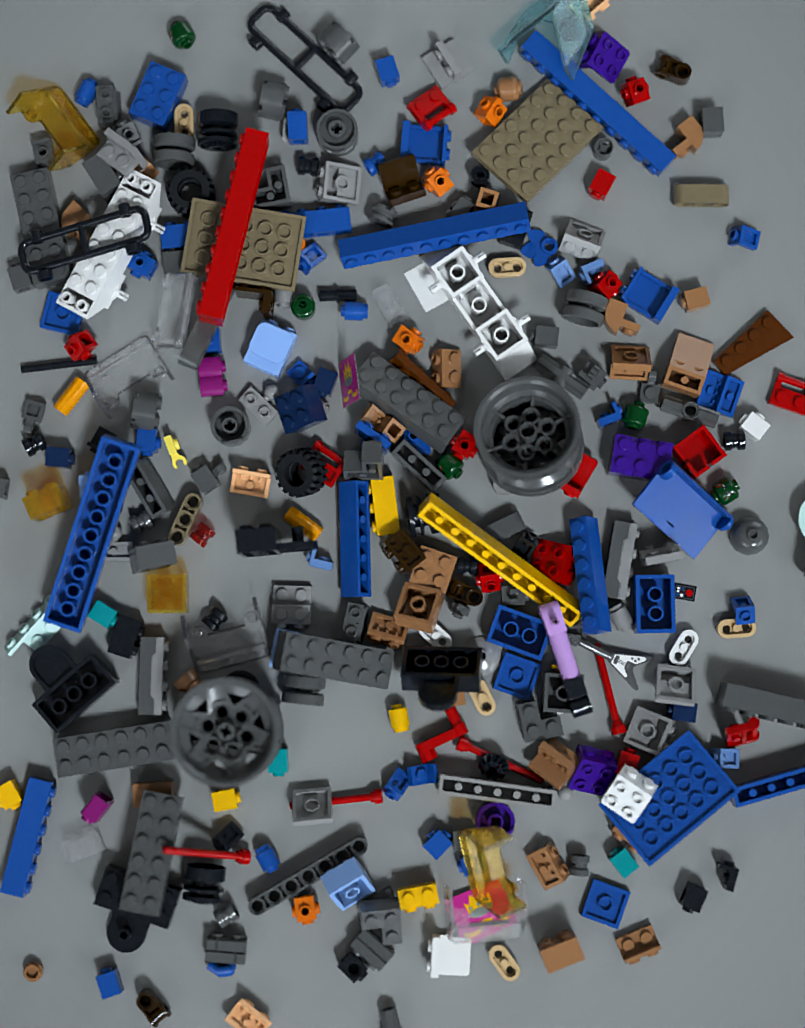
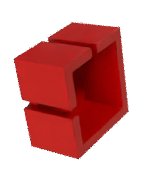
[672,425,727,480]

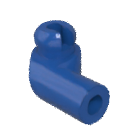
[206,962,236,977]

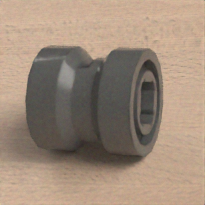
[593,137,614,161]
[129,510,155,534]
[569,854,590,876]
[213,901,240,928]

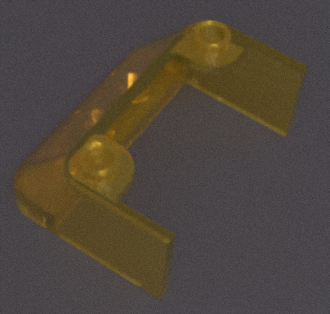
[6,86,100,172]
[459,826,527,919]

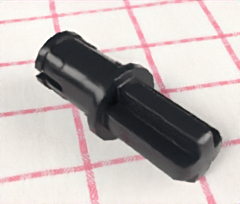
[319,288,357,303]

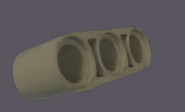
[674,184,729,207]
[168,493,204,546]

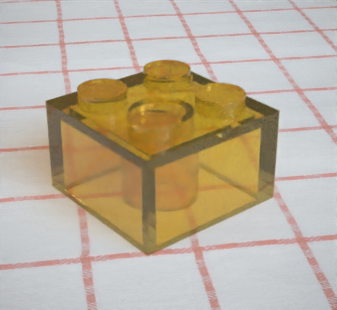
[21,482,74,522]
[147,574,189,614]

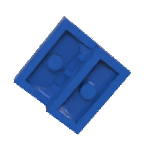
[694,369,745,418]

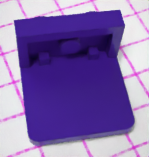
[575,31,630,83]
[568,744,618,796]

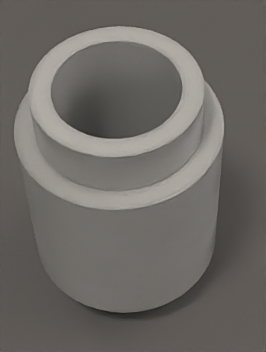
[274,290,293,309]
[609,603,634,632]

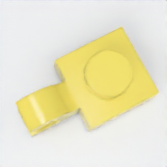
[163,435,188,469]

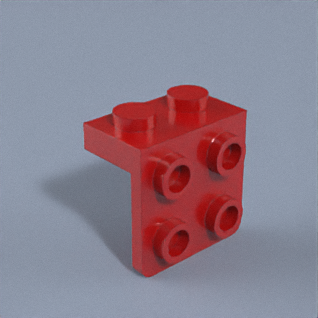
[560,453,598,498]
[530,539,575,587]

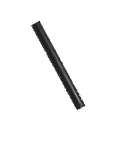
[21,357,98,373]

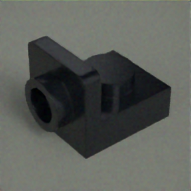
[87,426,117,454]
[511,530,539,562]
[211,820,245,851]
[717,860,739,892]

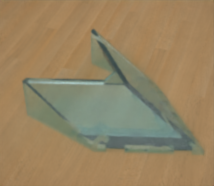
[498,0,594,80]

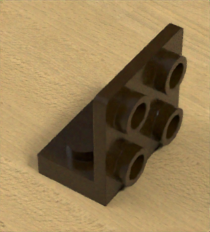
[377,153,427,207]
[234,284,275,320]
[382,528,426,576]

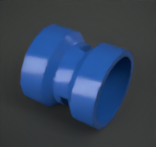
[362,151,386,177]

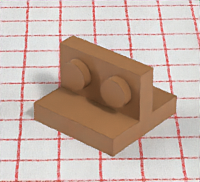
[609,345,652,381]
[528,737,579,790]

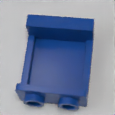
[400,120,452,166]
[619,266,680,325]

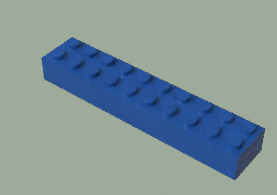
[43,434,143,633]

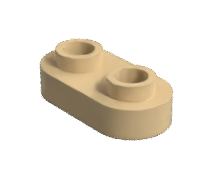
[174,103,194,137]
[488,257,526,278]
[716,619,756,639]
[469,680,496,716]
[488,944,520,981]

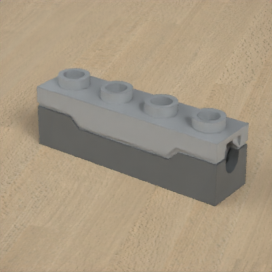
[604,520,640,601]
[138,637,170,715]

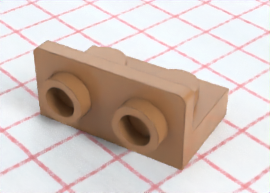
[365,611,408,650]
[526,841,569,890]
[614,924,662,965]

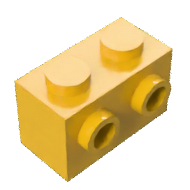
[397,881,439,913]

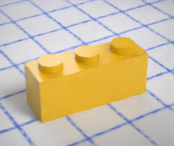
[369,476,400,537]

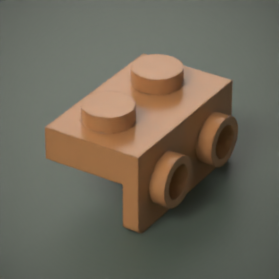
[431,349,462,389]

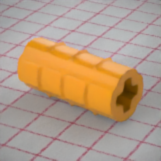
[53,376,90,416]
[283,506,324,541]

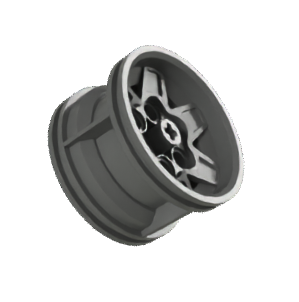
[473,376,584,497]
[170,676,284,788]

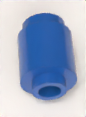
[74,78,98,108]
[341,301,368,321]
[255,843,281,874]

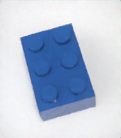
[129,61,188,133]
[632,574,676,634]
[485,604,549,661]

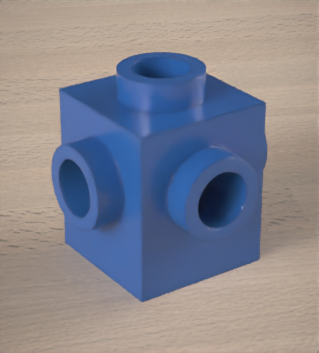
[127,250,159,281]

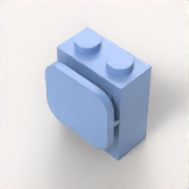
[243,319,298,379]

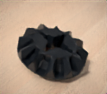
[478,753,509,780]

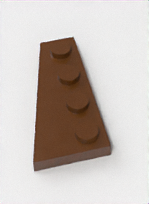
[712,310,794,376]
[387,351,456,407]

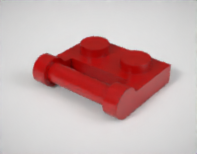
[406,85,457,132]
[768,371,805,416]
[299,439,344,489]
[725,717,760,748]

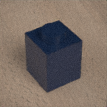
[314,367,339,398]
[45,446,76,469]
[667,703,698,723]

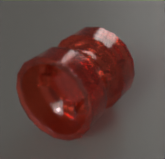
[189,521,216,548]

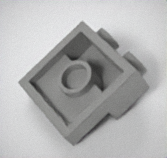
[315,161,362,206]
[639,542,685,567]
[271,585,312,628]
[654,663,696,707]
[623,706,677,756]

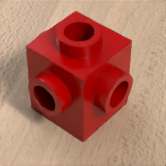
[620,76,651,107]
[588,270,622,300]
[63,329,98,362]
[450,429,478,460]
[475,563,504,593]

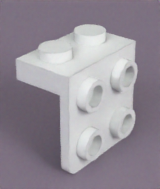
[601,764,658,823]
[427,934,471,978]

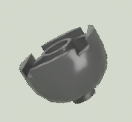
[729,517,769,555]

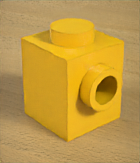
[0,779,24,811]
[211,787,242,812]

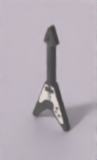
[567,633,653,690]

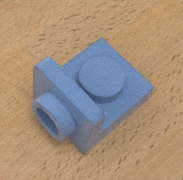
[545,256,576,288]
[578,258,605,287]
[306,549,334,572]
[709,748,740,769]

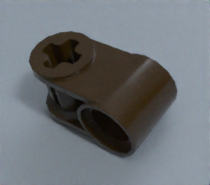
[653,55,692,86]
[445,578,483,607]
[136,988,172,1028]

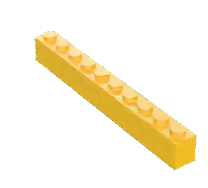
[418,492,581,627]

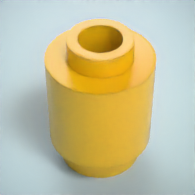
[388,704,410,733]

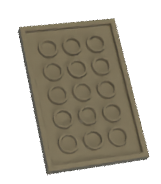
[471,78,604,205]
[180,198,307,293]

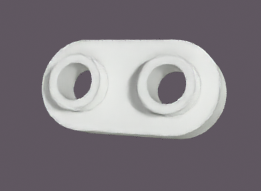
[419,623,452,647]
[668,630,699,665]

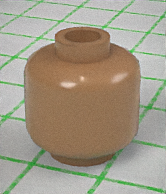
[494,76,523,102]

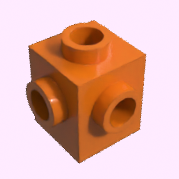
[473,95,507,128]
[421,166,454,197]
[391,325,425,355]
[291,893,320,925]

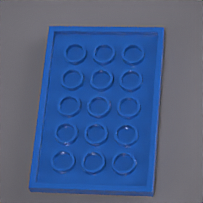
[598,730,741,867]

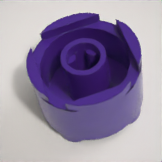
[475,801,515,842]

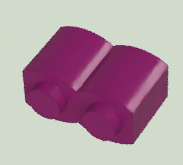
[198,356,228,398]
[80,791,114,824]

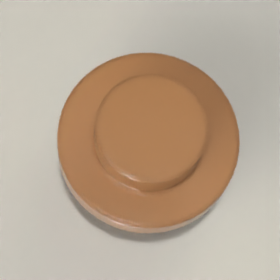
[23,961,43,982]

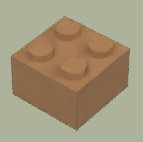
[409,545,458,594]
[394,582,444,634]
[537,929,585,974]

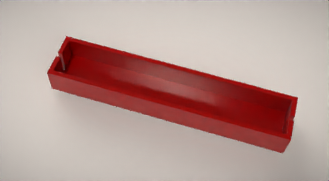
[196,127,269,327]

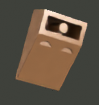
[660,332,714,398]

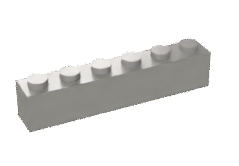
[437,773,557,810]

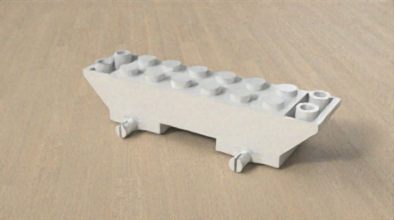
[56,170,165,320]
[420,245,537,381]

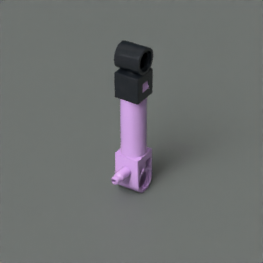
[538,600,593,718]

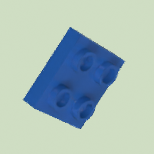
[355,421,391,455]

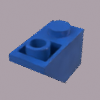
[287,108,308,145]

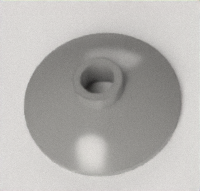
[465,637,501,675]

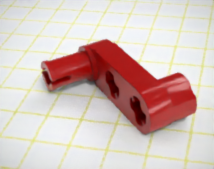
[415,706,469,763]

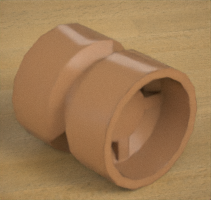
[174,668,204,694]

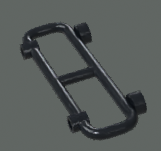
[247,5,363,113]
[18,203,152,282]

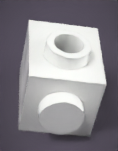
[737,411,771,442]

